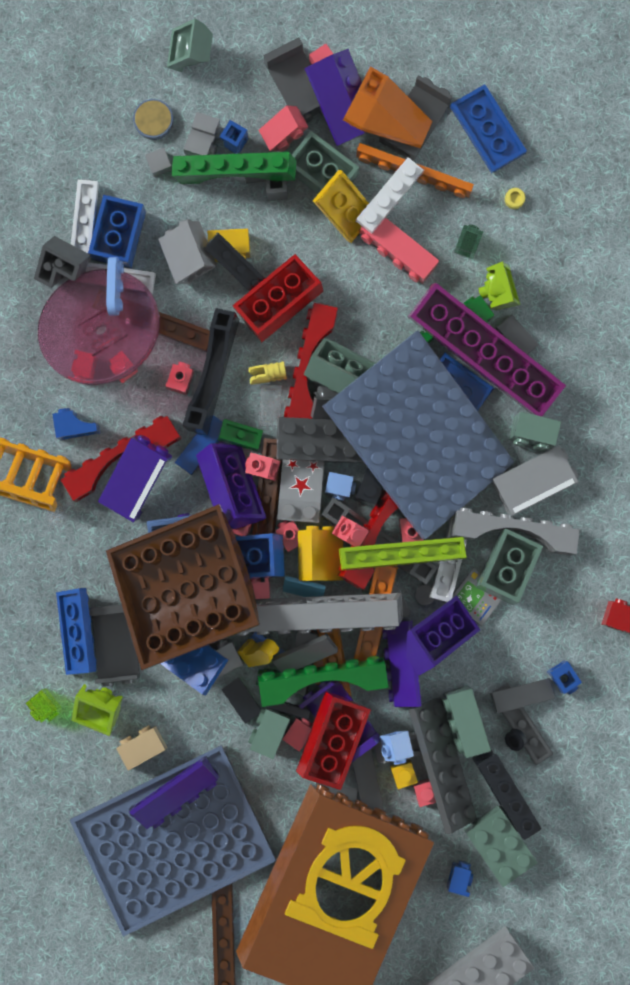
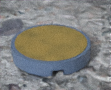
[133,99,174,140]

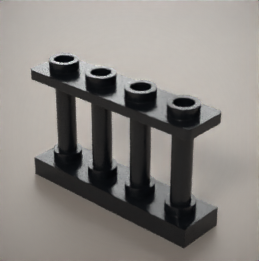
[472,748,541,840]

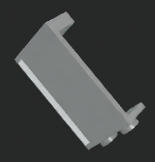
[491,446,578,516]

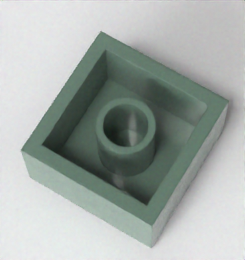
[509,411,561,452]
[248,706,291,759]

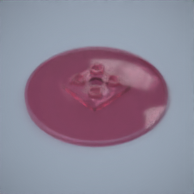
[38,269,160,385]

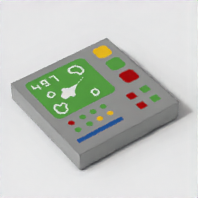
[452,568,501,626]

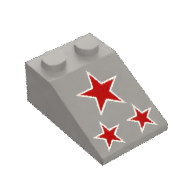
[277,460,324,523]

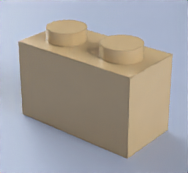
[116,725,168,771]

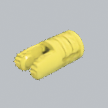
[248,361,287,385]

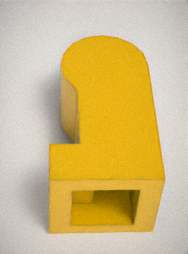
[237,639,279,667]

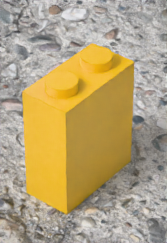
[298,526,343,581]

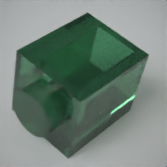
[454,225,483,259]

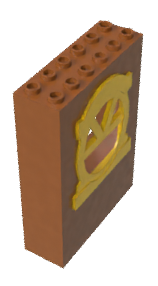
[236,784,434,985]

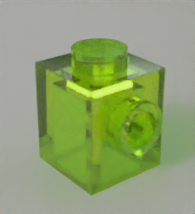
[25,688,61,723]

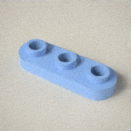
[106,257,124,316]

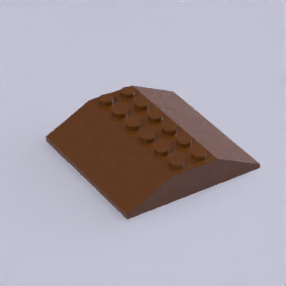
[106,504,260,670]

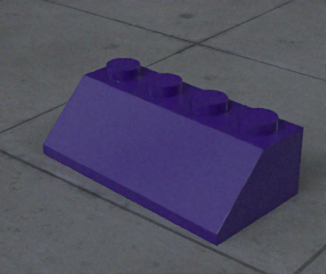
[305,49,368,146]
[196,443,266,529]
[406,595,480,676]
[382,620,422,707]
[129,756,219,829]

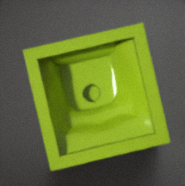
[478,261,521,310]
[71,684,123,736]

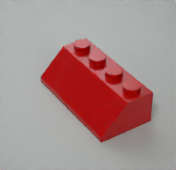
[232,254,324,343]
[296,691,371,790]

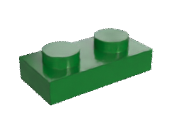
[218,419,263,452]

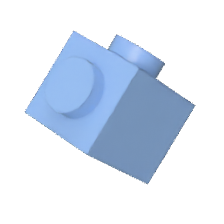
[325,472,356,501]
[380,731,414,765]

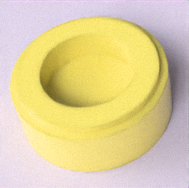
[505,188,526,209]

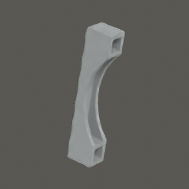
[450,508,580,556]

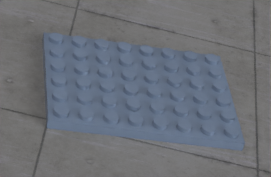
[322,330,514,539]
[70,745,276,937]

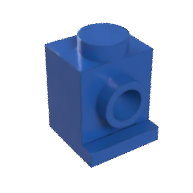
[220,120,249,154]
[547,660,582,695]
[446,860,473,897]

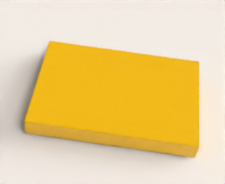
[313,170,369,243]

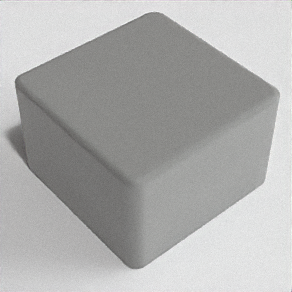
[145,148,172,177]

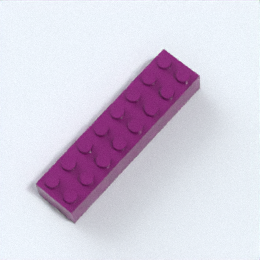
[407,283,566,416]

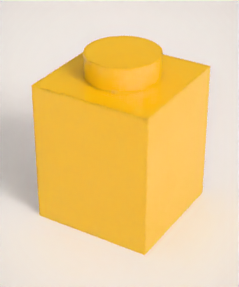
[390,759,418,789]

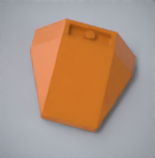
[343,66,432,148]

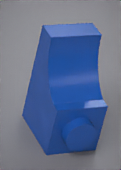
[52,408,100,440]

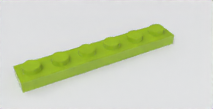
[339,537,467,571]

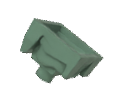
[167,19,213,72]

